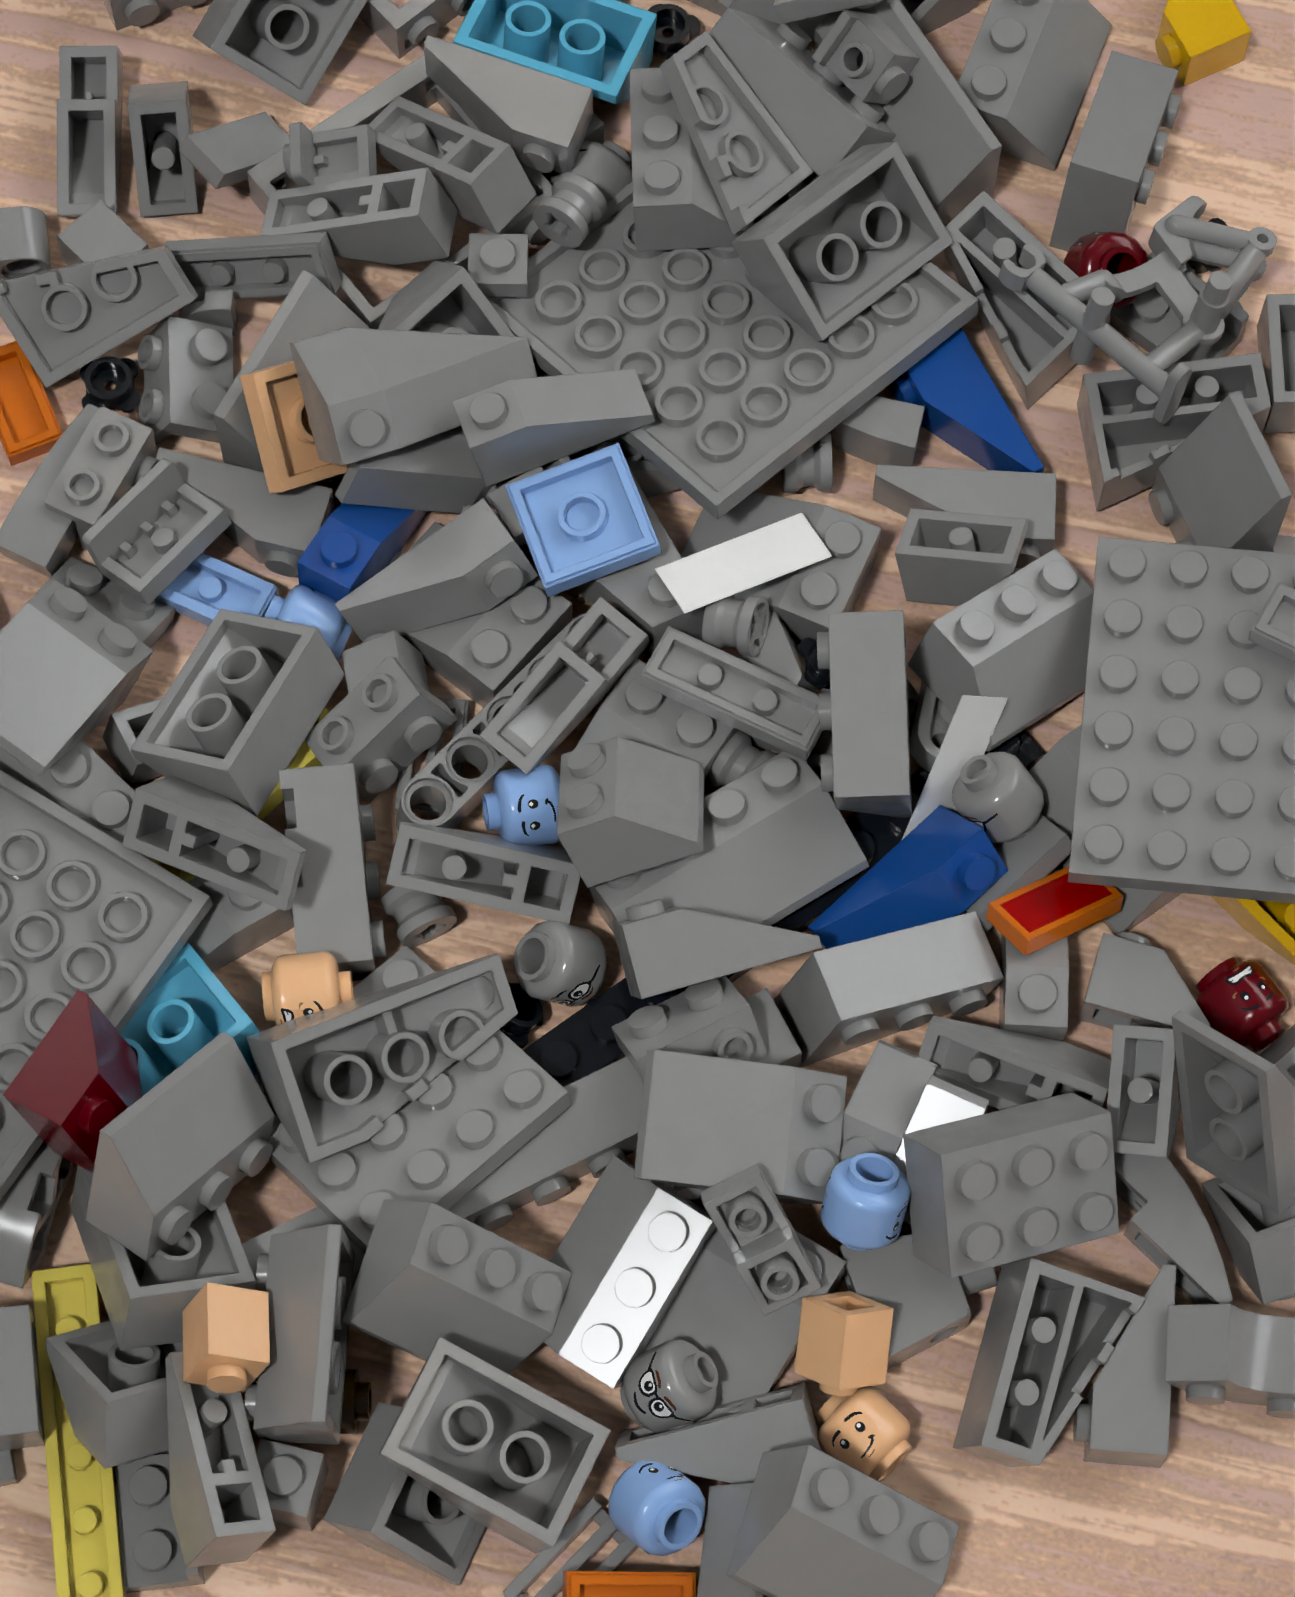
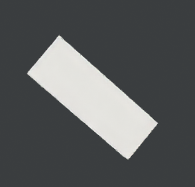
[655,513,832,614]
[902,695,1008,840]

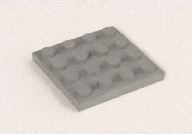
[254,945,572,1252]

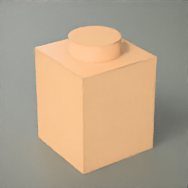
[182,1282,270,1394]
[794,1291,894,1396]

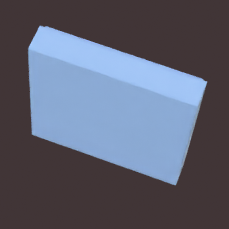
[505,443,662,597]

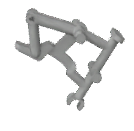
[998,196,1277,425]

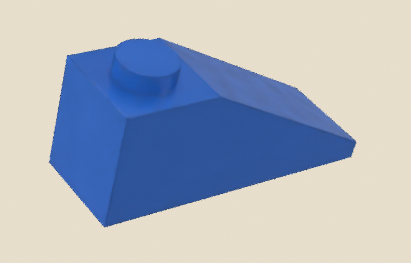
[890,328,1044,473]
[297,504,428,602]
[807,805,1008,950]

